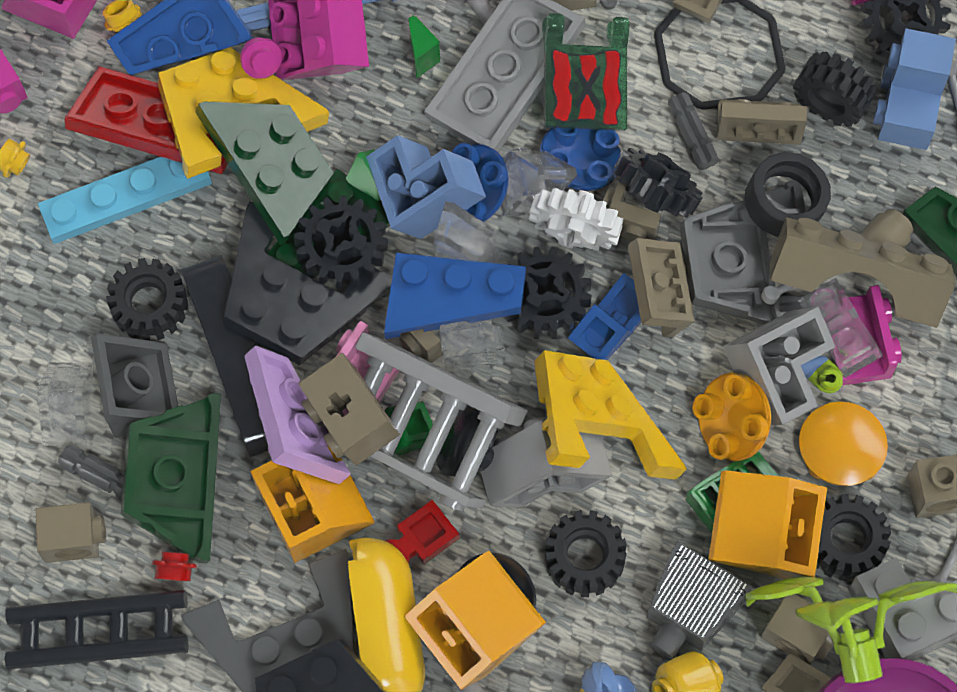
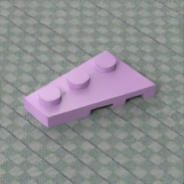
[244,346,351,484]

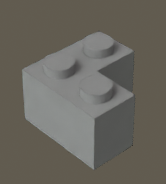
[722,307,836,425]
[481,417,613,508]
[849,557,957,661]

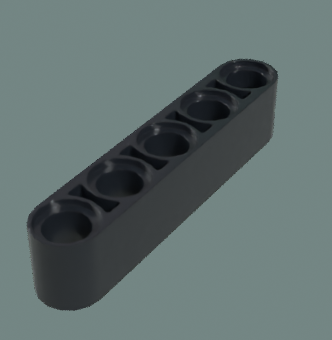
[181,255,268,457]

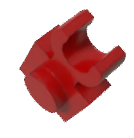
[386,499,460,565]

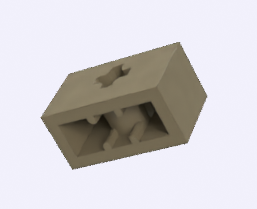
[298,353,400,466]

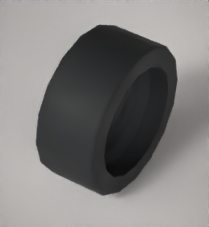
[745,152,831,237]

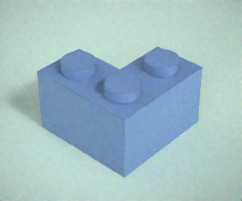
[873,29,956,150]
[366,135,486,239]

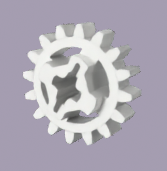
[529,188,623,250]

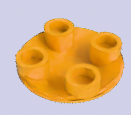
[692,373,771,461]
[799,402,888,486]

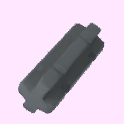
[668,92,718,170]
[58,445,124,499]

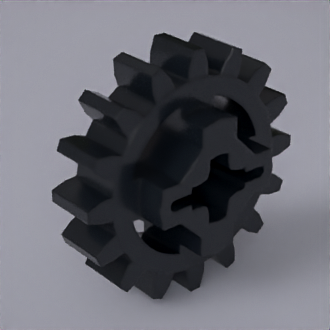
[859,0,951,55]
[613,148,703,218]
[294,195,388,289]
[505,247,592,339]

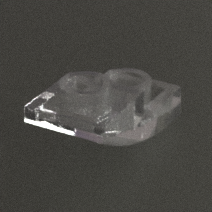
[798,278,883,378]

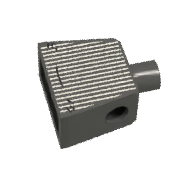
[647,541,752,660]

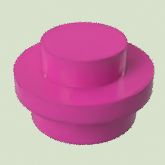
[240,37,282,79]

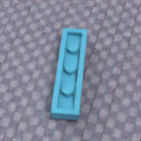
[38,157,212,244]

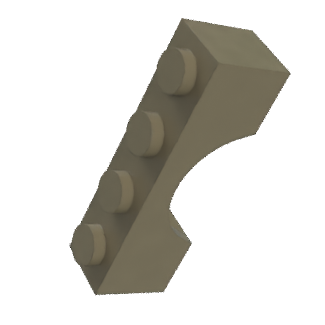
[769,217,956,328]

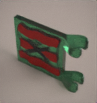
[542,13,630,131]

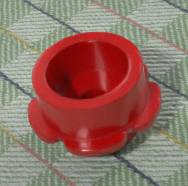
[152,552,197,582]

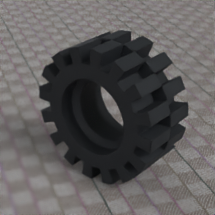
[793,52,876,127]
[106,258,189,341]
[816,494,891,581]
[545,510,627,597]

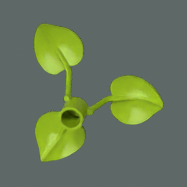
[745,577,957,683]

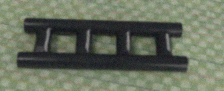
[4,590,189,670]

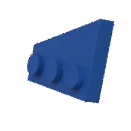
[107,0,254,75]
[384,253,526,339]

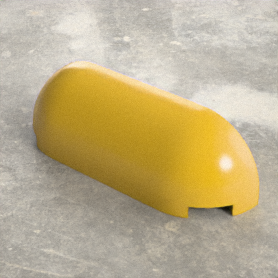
[348,538,425,692]

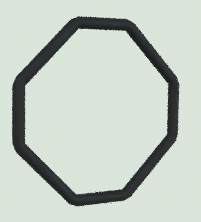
[654,0,786,110]

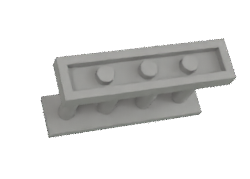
[319,332,528,512]

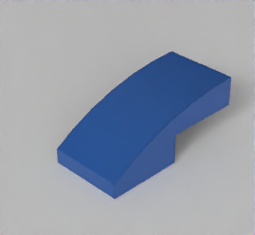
[568,273,641,360]

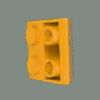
[250,446,375,563]
[708,471,827,579]
[404,551,546,690]

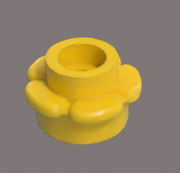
[103,0,142,32]
[0,138,30,178]

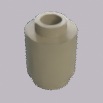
[860,209,913,248]

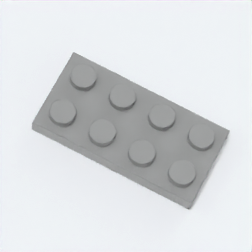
[424,0,586,152]

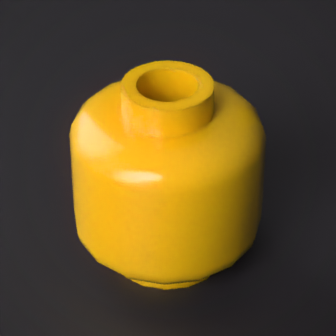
[652,651,724,692]

